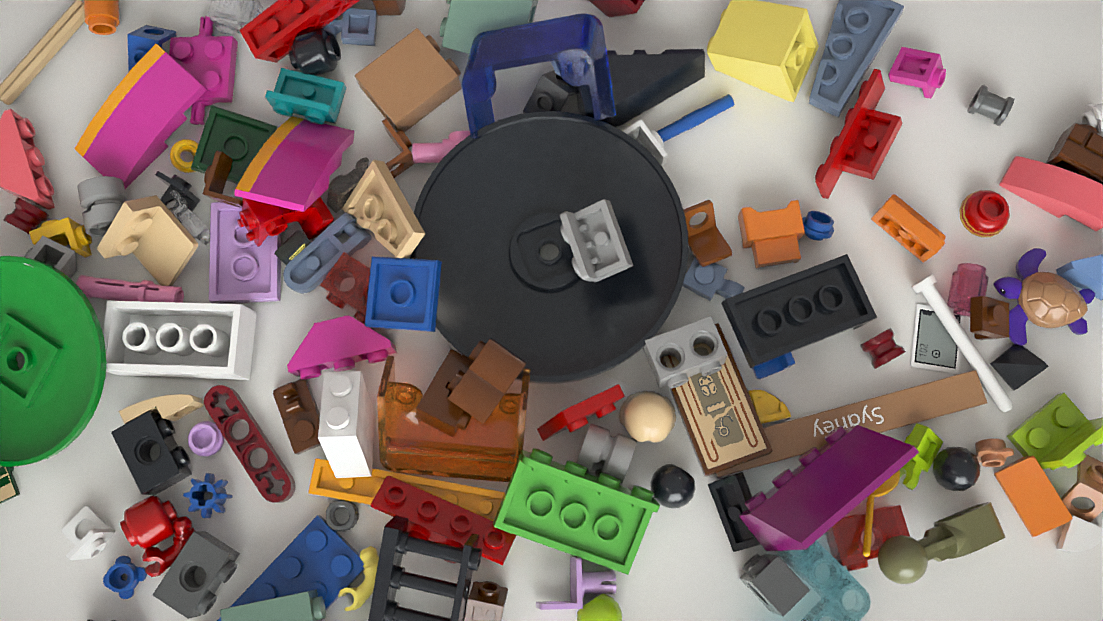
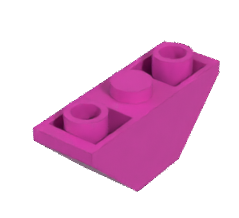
[287,315,397,380]

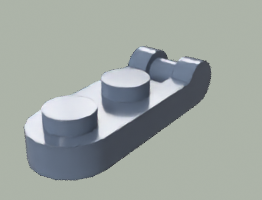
[283,212,372,294]

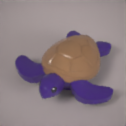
[993,248,1095,346]

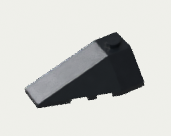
[571,49,705,127]

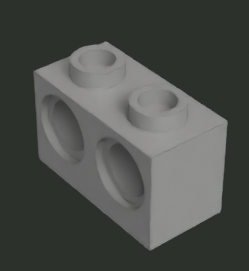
[644,316,728,388]

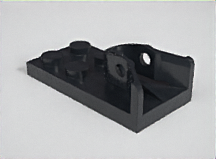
[721,254,877,368]

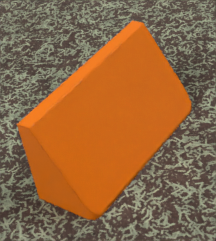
[994,456,1073,537]

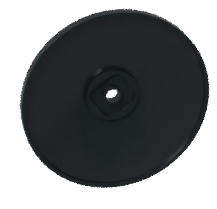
[409,111,689,384]

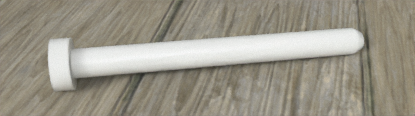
[912,274,1013,412]

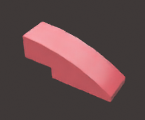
[999,156,1103,231]

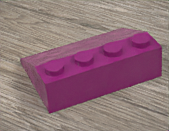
[739,425,919,551]

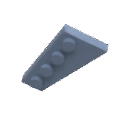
[809,0,904,118]

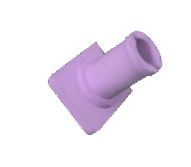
[536,557,617,610]

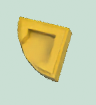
[748,390,791,424]

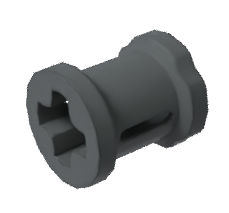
[967,85,1014,126]

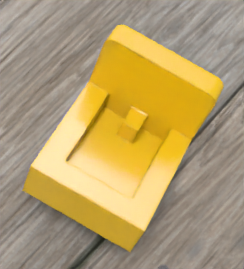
[29,217,92,258]

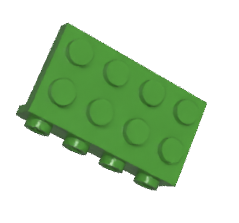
[493,448,660,575]

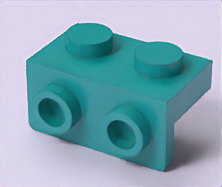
[265,68,347,124]

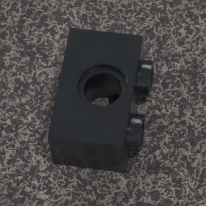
[111,411,192,495]

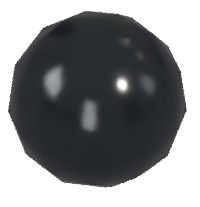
[932,447,981,491]
[650,464,696,508]

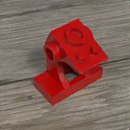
[237,196,334,247]

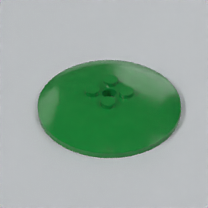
[0,256,106,467]

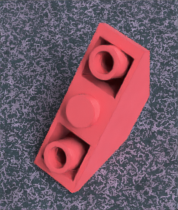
[0,109,55,210]

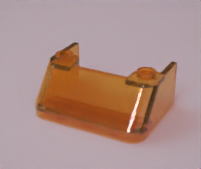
[377,356,531,482]

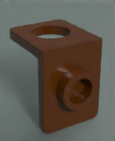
[202,151,243,208]

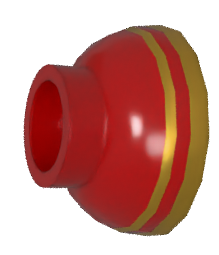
[959,190,1010,237]

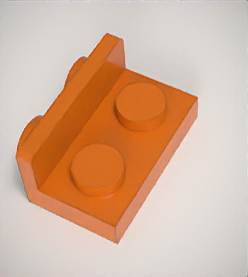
[871,194,946,263]

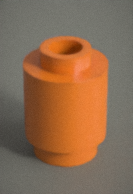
[84,0,120,35]

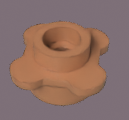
[975,439,1014,467]

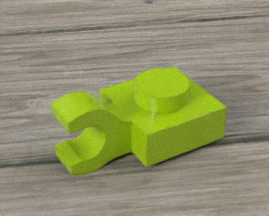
[899,423,943,490]

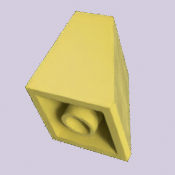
[707,0,819,102]

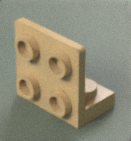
[97,195,198,286]

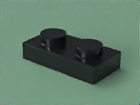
[708,472,761,552]

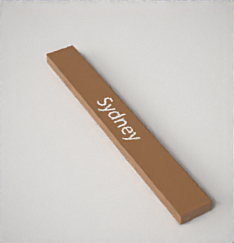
[715,370,987,478]

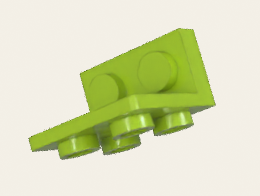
[1006,393,1103,470]

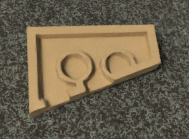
[342,160,425,258]

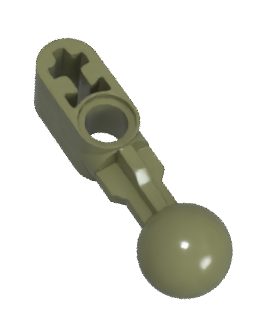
[878,502,1006,584]

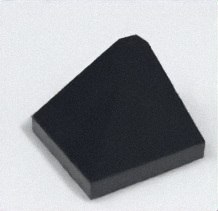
[990,344,1049,391]

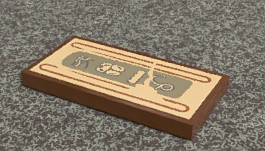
[660,323,772,477]

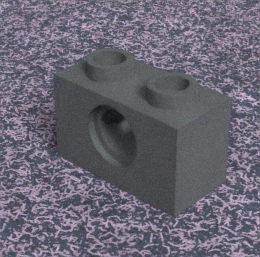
[153,531,240,619]
[740,553,810,617]

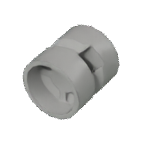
[77,176,126,237]
[576,423,637,484]

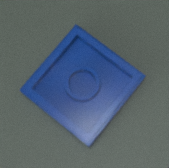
[365,256,442,332]

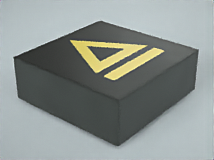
[274,230,311,266]

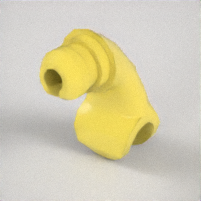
[338,546,379,611]

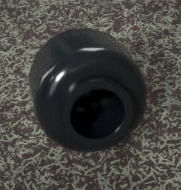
[289,29,341,76]

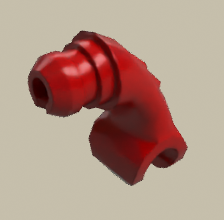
[142,516,196,577]

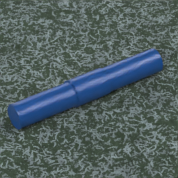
[656,94,735,143]

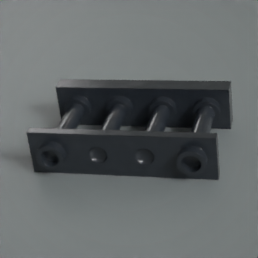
[368,516,482,621]

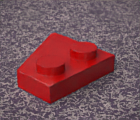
[537,384,625,441]

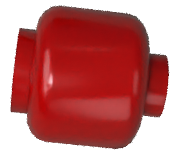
[120,495,179,549]

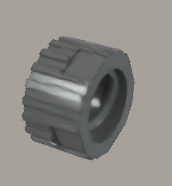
[325,499,359,532]

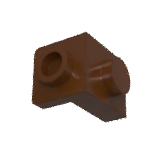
[970,296,1009,340]

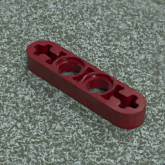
[204,385,295,503]

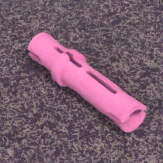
[76,275,184,303]

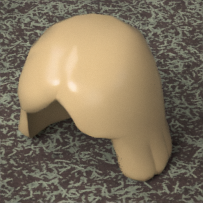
[619,391,676,443]

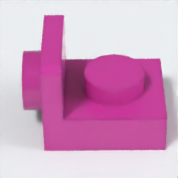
[888,47,946,99]

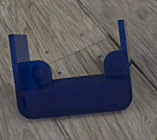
[462,13,616,139]

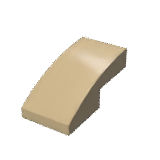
[118,394,204,424]

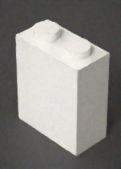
[318,371,376,478]

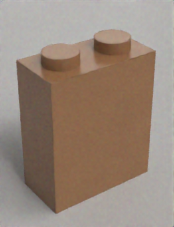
[354,28,461,133]

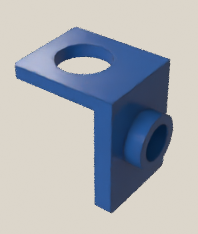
[127,25,176,71]

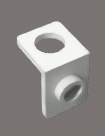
[623,119,667,166]
[62,506,115,560]

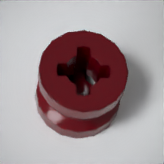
[3,197,50,234]
[860,328,906,369]

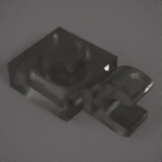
[327,157,369,213]

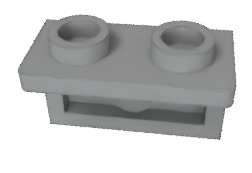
[560,199,633,282]

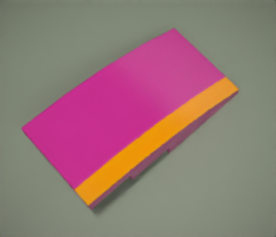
[74,44,207,189]
[235,116,354,212]

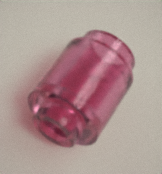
[947,263,989,317]

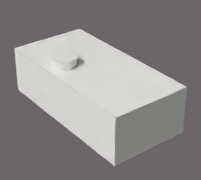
[103,301,257,380]

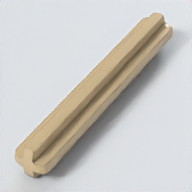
[0,0,85,105]

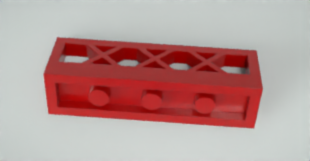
[240,0,360,63]

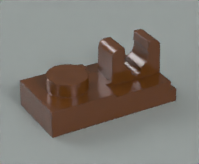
[273,379,321,455]

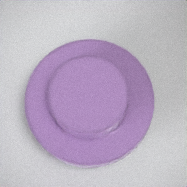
[188,421,224,456]

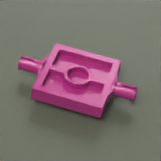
[169,16,238,125]

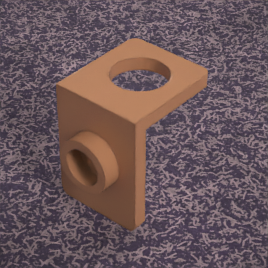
[1061,454,1103,522]

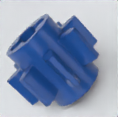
[183,473,233,518]

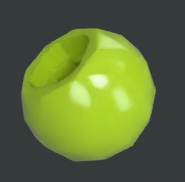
[577,593,622,621]

